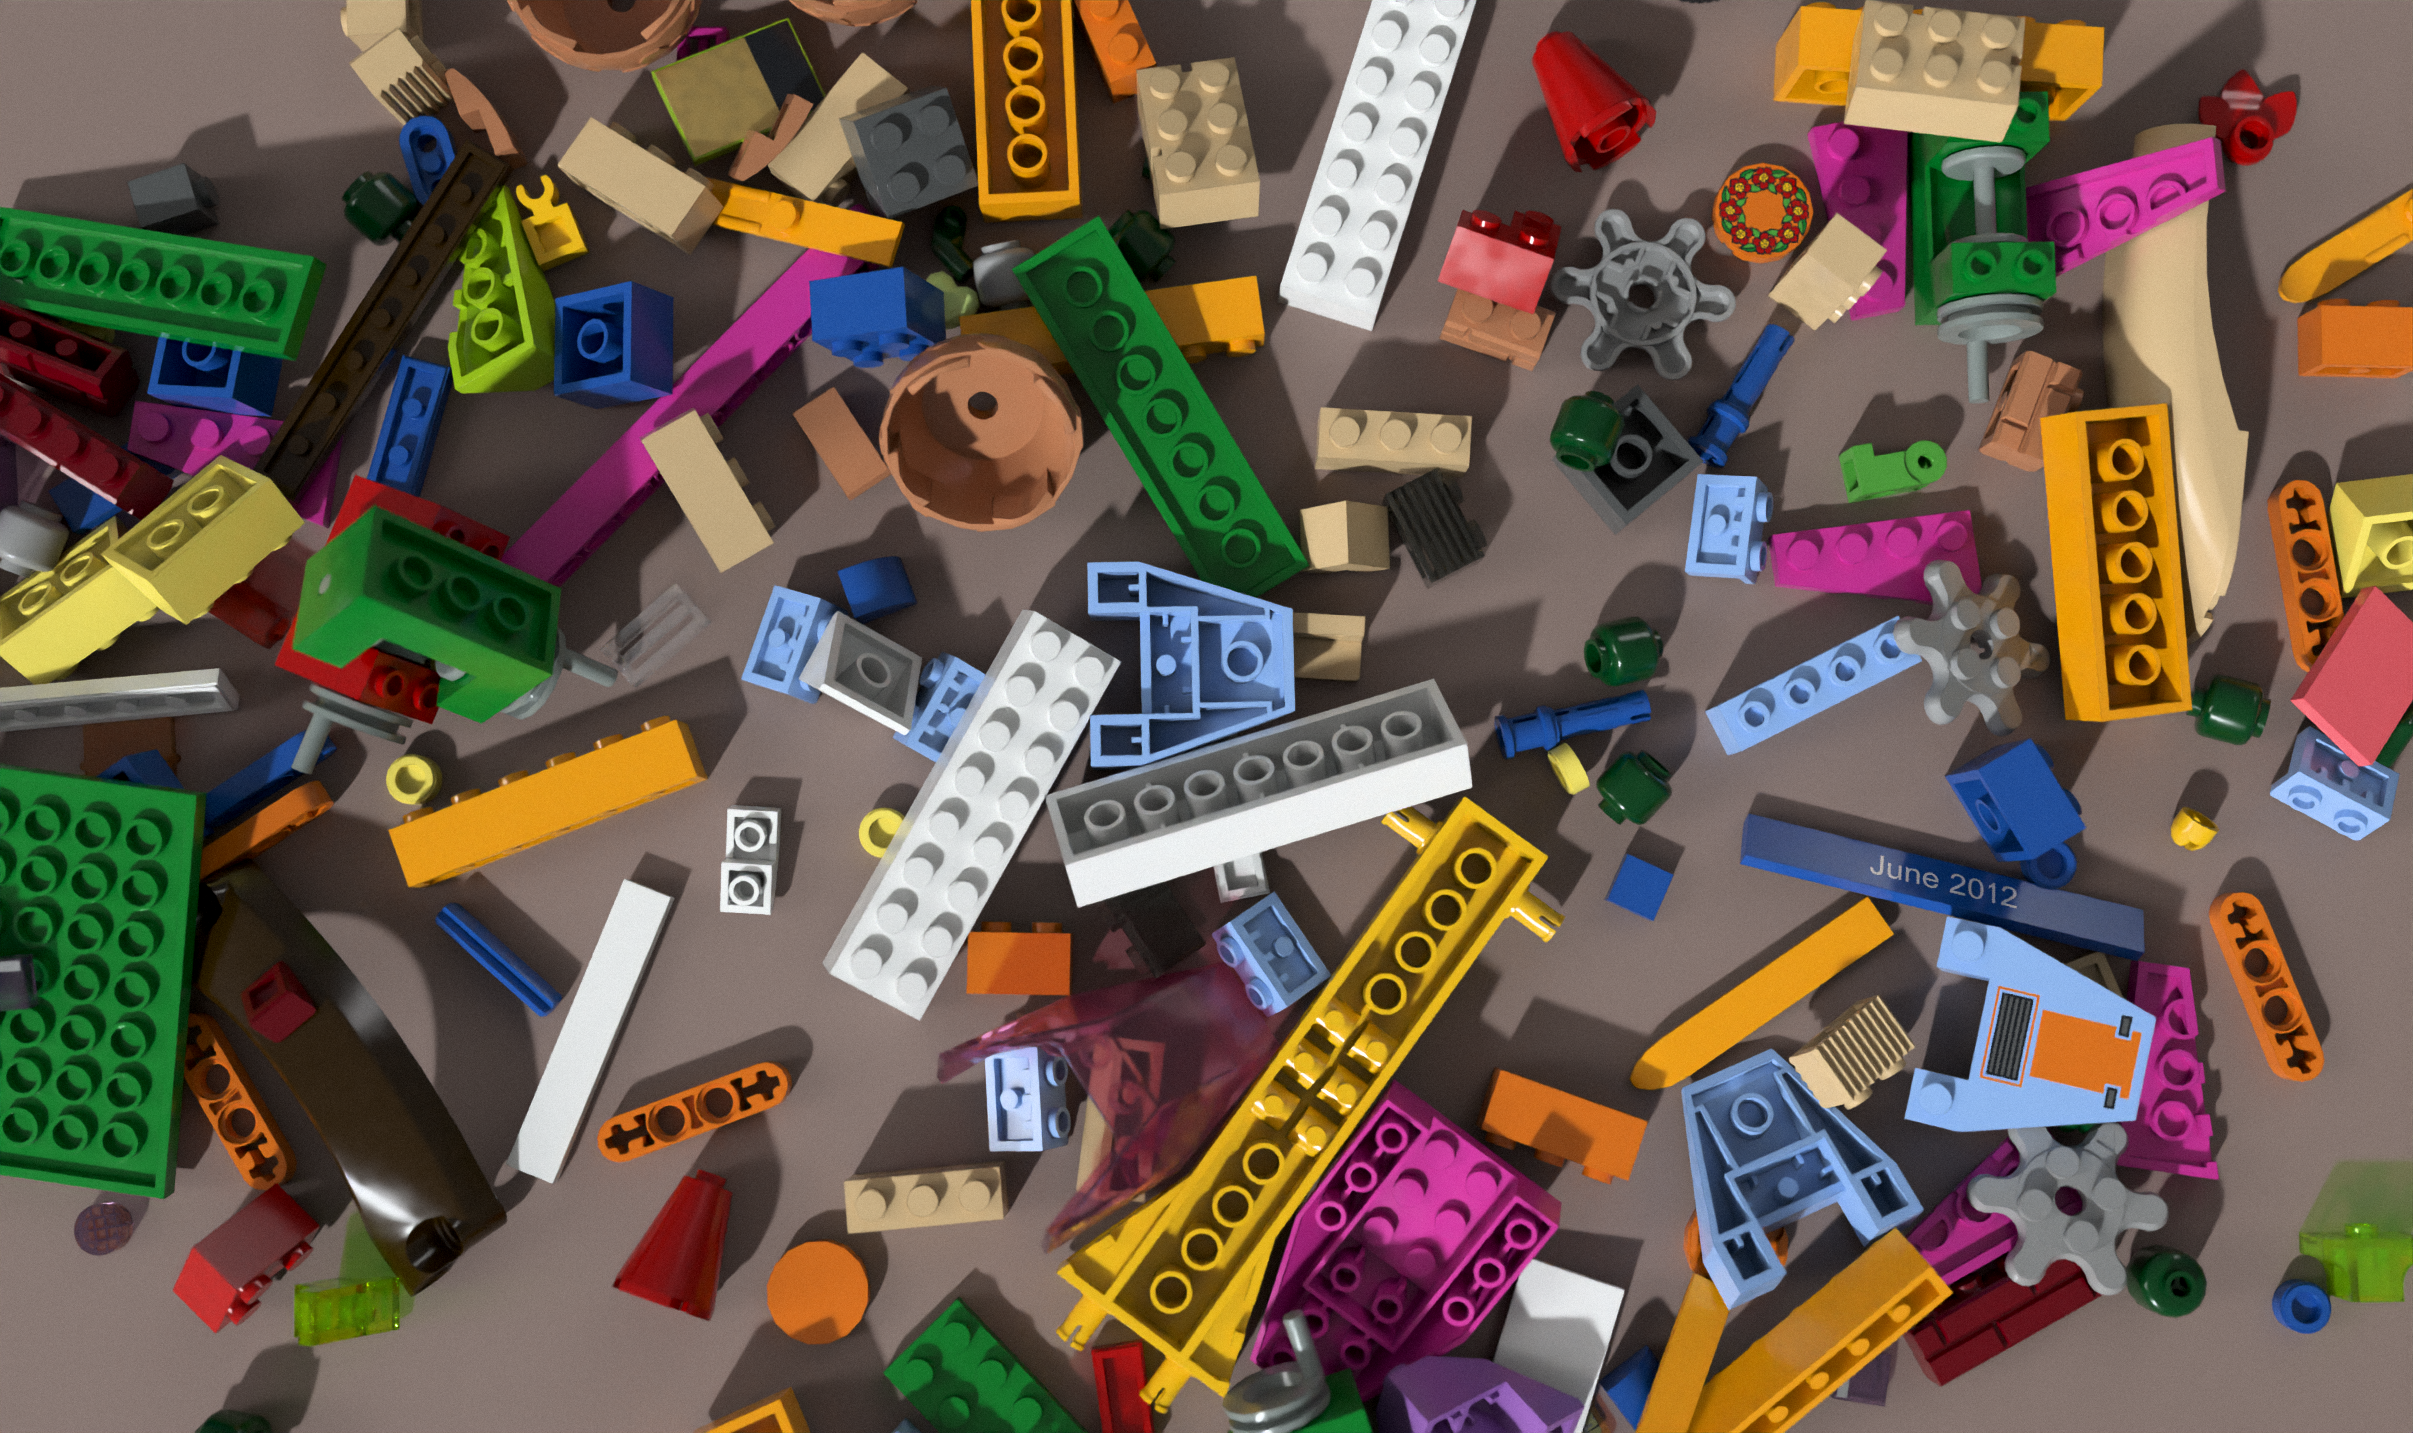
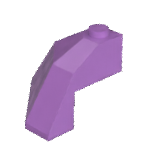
[1376,1356,1585,1433]

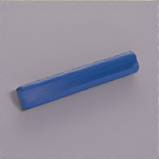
[435,902,562,1017]

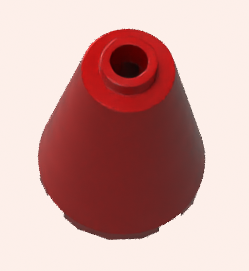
[1532,31,1657,172]
[611,1169,733,1321]

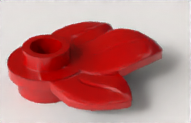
[2198,69,2297,166]

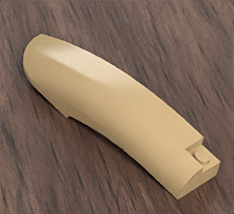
[2103,124,2249,646]

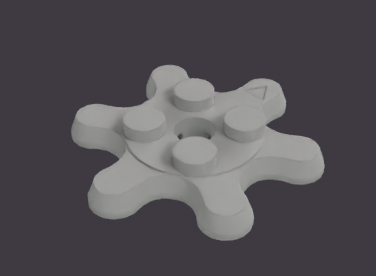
[1550,209,1736,380]
[1893,559,2050,737]
[1966,1122,2169,1296]

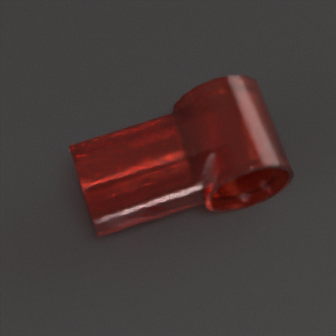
[208,580,294,649]

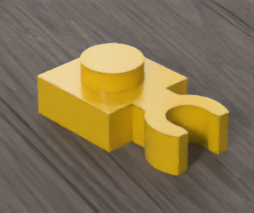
[516,175,590,271]

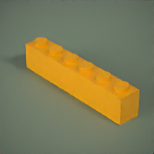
[959,276,1265,375]
[388,716,708,888]
[1687,1227,1953,1433]

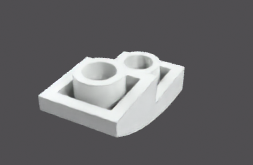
[720,805,782,915]

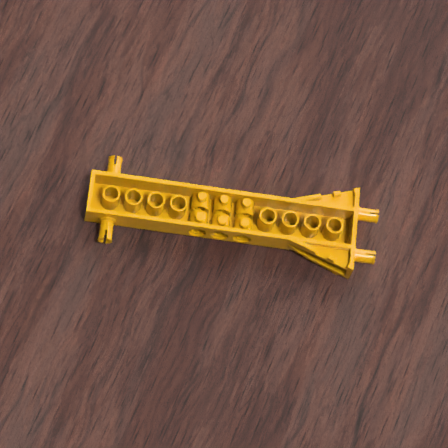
[1055,796,1565,1414]

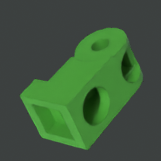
[1839,440,1947,503]

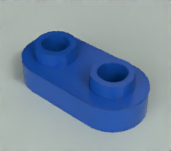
[399,116,458,206]

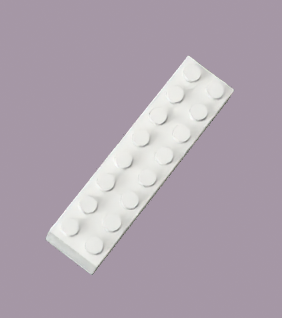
[1278,0,1477,331]
[823,609,1121,1021]
[1045,679,1472,908]

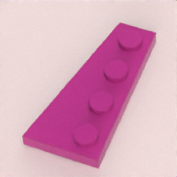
[1807,121,1908,321]
[2026,137,2226,277]
[127,401,343,529]
[1768,510,1982,605]
[2116,961,2219,1180]
[1905,1127,2082,1286]

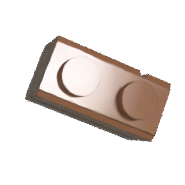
[1439,288,1556,371]
[1978,351,2084,472]

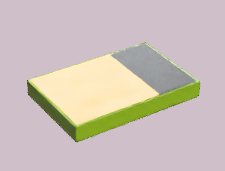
[651,18,826,166]

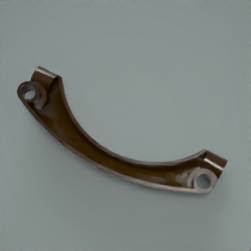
[191,858,507,1297]

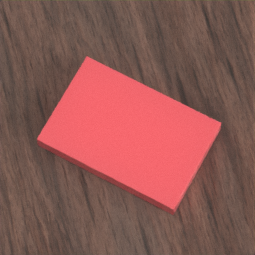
[2290,586,2413,767]

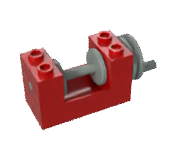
[274,475,510,775]

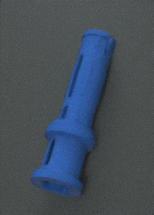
[1687,324,1795,468]
[1494,689,1651,760]

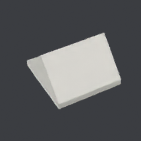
[799,611,922,735]

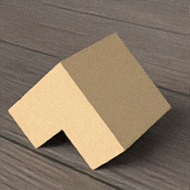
[1300,500,1390,574]

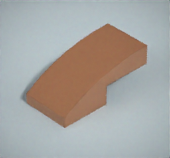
[444,68,528,169]
[727,94,813,181]
[792,387,892,501]

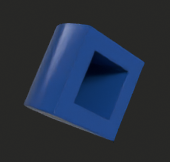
[837,556,918,624]
[1598,1344,1660,1431]

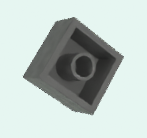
[839,85,978,219]
[1552,384,1703,535]

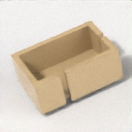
[1844,0,2025,143]
[1136,57,1260,229]

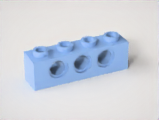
[1705,616,1922,756]

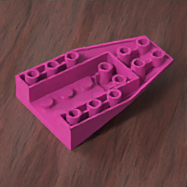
[1250,1079,1562,1403]

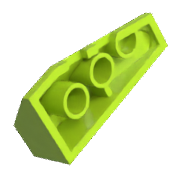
[448,185,555,394]

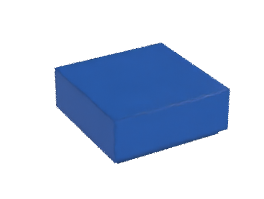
[1604,854,1674,921]

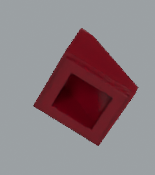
[240,960,316,1043]

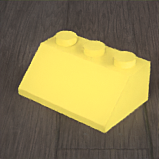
[101,455,305,625]
[2327,474,2413,598]
[0,515,160,685]

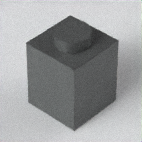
[127,163,220,236]

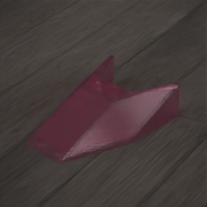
[936,962,1280,1255]

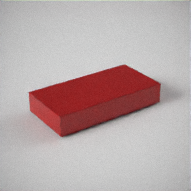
[1091,1339,1156,1433]

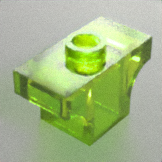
[2299,1223,2413,1302]
[294,1276,400,1346]

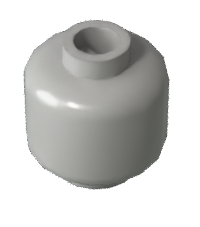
[972,240,1035,311]
[0,500,70,578]

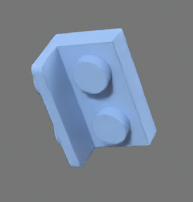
[1685,474,1773,584]
[741,585,848,704]
[893,652,986,762]
[2270,726,2400,841]
[1212,891,1331,1017]
[984,1043,1071,1152]

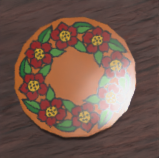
[1711,163,1813,264]

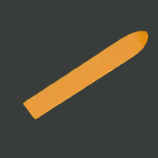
[683,172,905,268]
[2278,189,2413,303]
[1629,896,1894,1090]
[1635,1273,1730,1433]

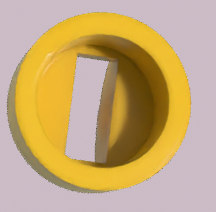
[2170,807,2219,851]

